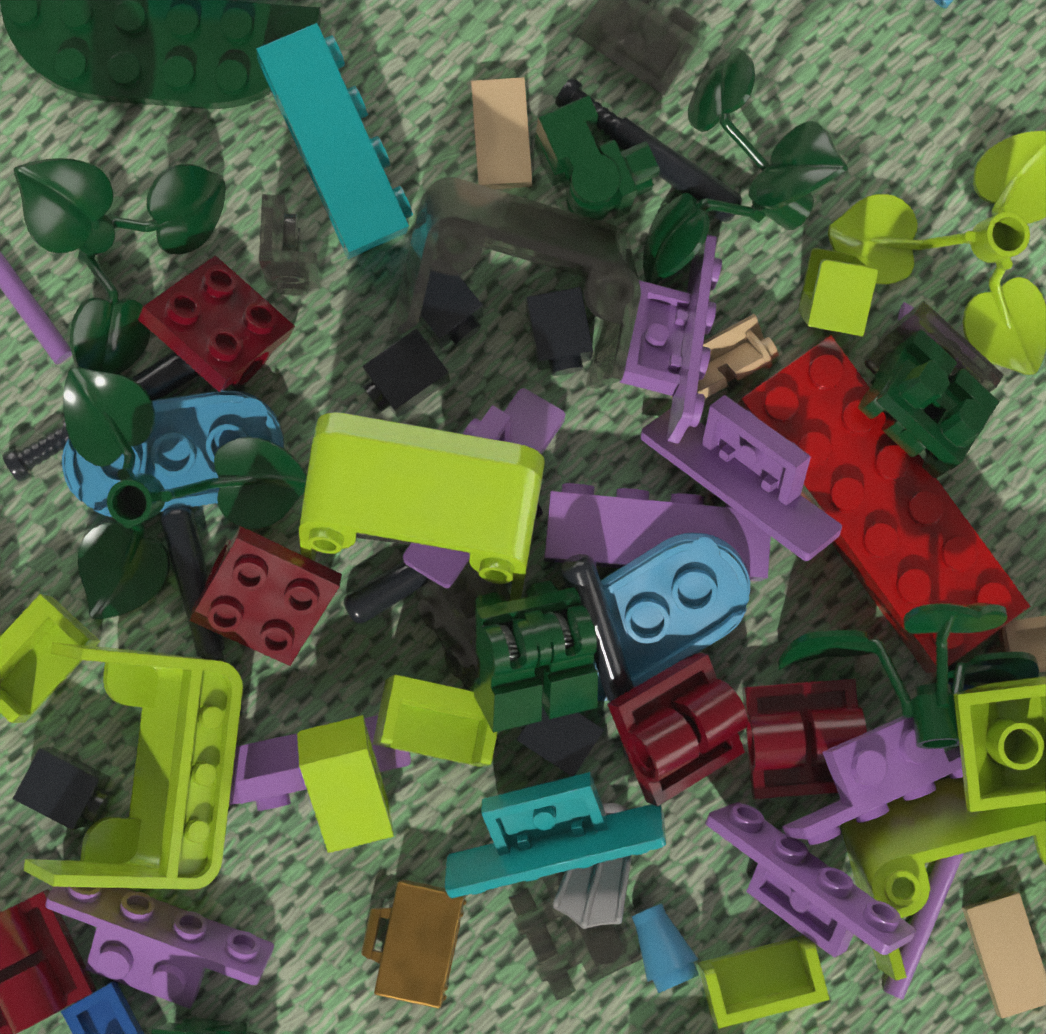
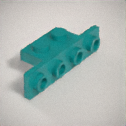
[445,772,666,898]

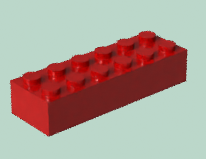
[737,335,1031,673]

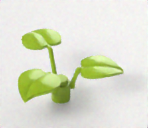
[828,131,1046,375]

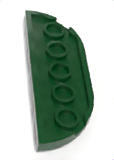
[0,0,321,109]

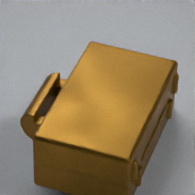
[361,879,467,1009]

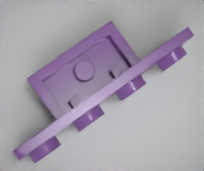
[619,234,722,444]
[403,388,566,588]
[640,395,842,561]
[229,715,412,811]
[783,716,963,845]
[705,802,916,958]
[45,887,274,1009]

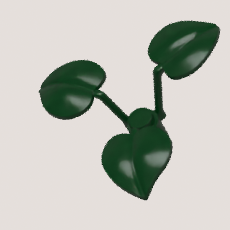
[643,48,848,285]
[14,158,226,374]
[63,367,307,619]
[778,603,1039,749]

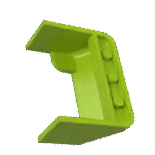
[299,412,545,601]
[24,642,243,890]
[841,776,1046,980]

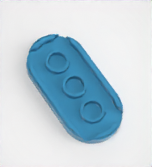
[62,390,284,517]
[594,533,750,701]

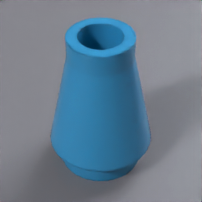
[632,903,699,993]

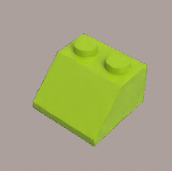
[954,676,1046,812]

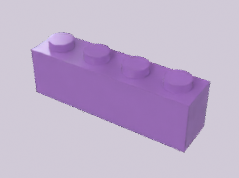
[544,483,771,581]

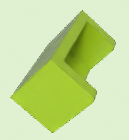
[798,248,879,336]
[0,594,100,723]
[372,675,497,767]
[297,715,394,853]
[697,935,830,1029]

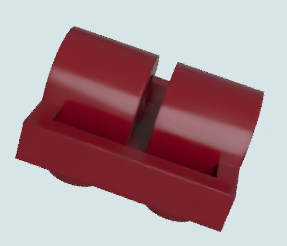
[138,255,295,392]
[189,526,342,666]
[607,652,748,806]
[742,678,867,799]
[0,889,97,1034]

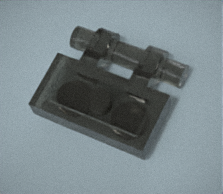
[508,871,642,1000]

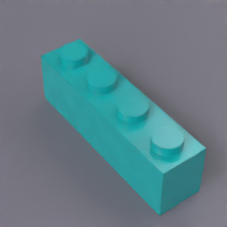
[256,23,413,259]

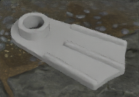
[553,803,632,929]

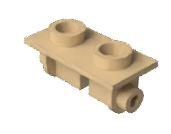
[671,314,779,398]

